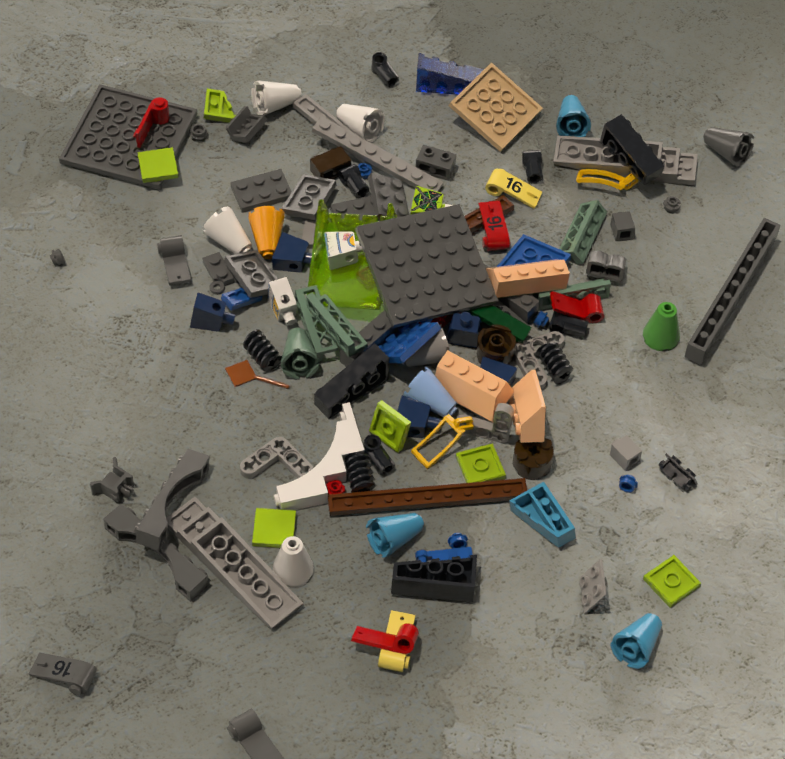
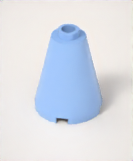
[403,367,457,417]

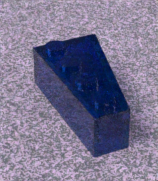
[416,53,484,95]

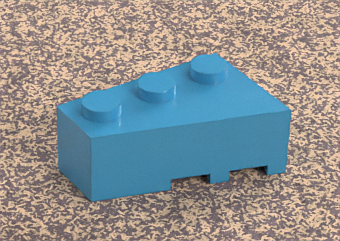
[509,482,576,548]

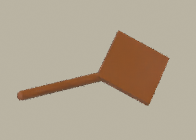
[225,360,290,388]

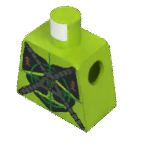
[410,186,453,215]

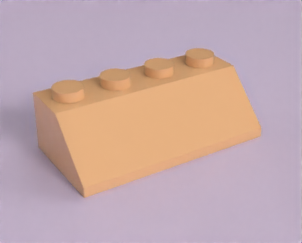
[486,259,570,298]
[435,350,514,423]
[508,370,546,443]

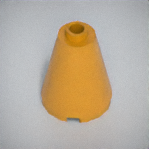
[248,206,285,259]

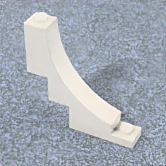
[274,402,364,510]

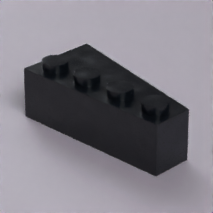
[600,114,664,185]
[314,343,389,419]
[391,555,477,602]

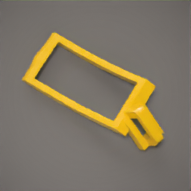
[576,169,639,190]
[411,414,474,469]

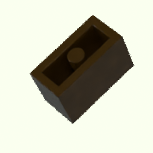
[310,146,351,179]

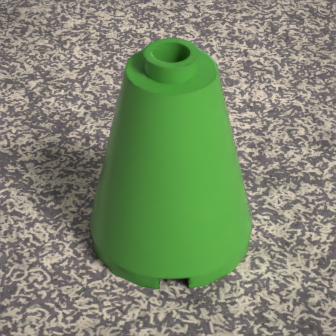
[643,302,680,351]

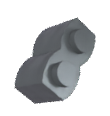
[586,251,626,282]

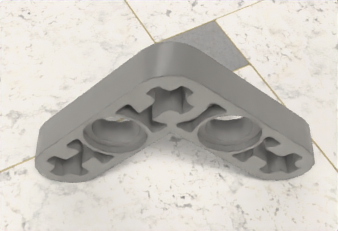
[514,331,564,390]
[456,403,514,443]
[240,437,313,479]

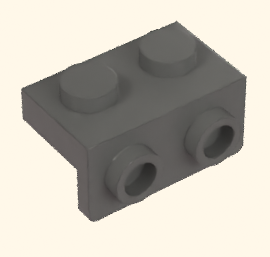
[226,106,267,143]

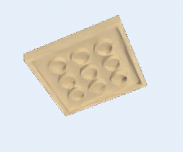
[448,63,543,152]

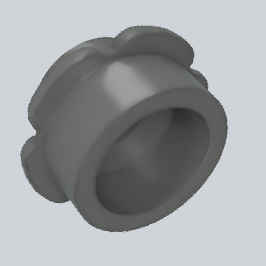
[190,124,207,140]
[663,196,681,213]
[50,249,66,266]

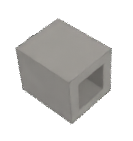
[610,435,642,471]

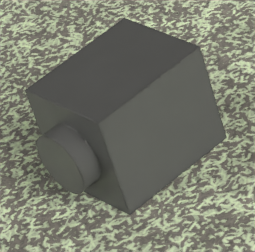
[610,211,635,241]

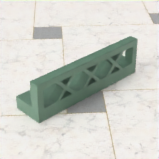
[559,200,607,265]
[533,279,611,311]
[295,285,338,362]
[306,292,368,357]

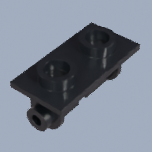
[658,453,698,491]

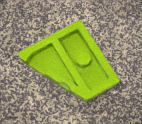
[203,88,236,123]

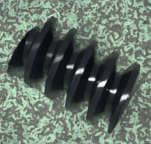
[243,329,282,371]
[536,342,574,384]
[345,453,375,493]

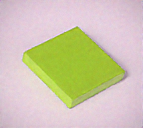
[137,147,178,183]
[369,400,411,453]
[455,443,506,483]
[252,508,296,548]
[643,555,701,608]

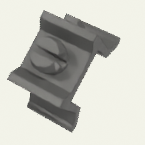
[90,457,134,503]

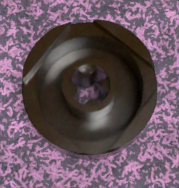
[476,325,516,365]
[512,437,554,480]

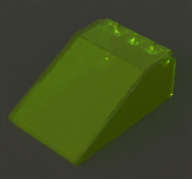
[307,199,397,310]

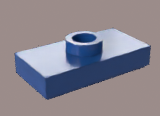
[221,288,263,311]

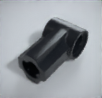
[371,52,399,87]
[522,150,543,184]
[338,164,369,198]
[548,311,588,337]
[363,434,395,475]

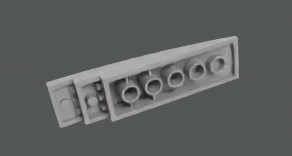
[553,135,698,185]
[166,497,303,629]

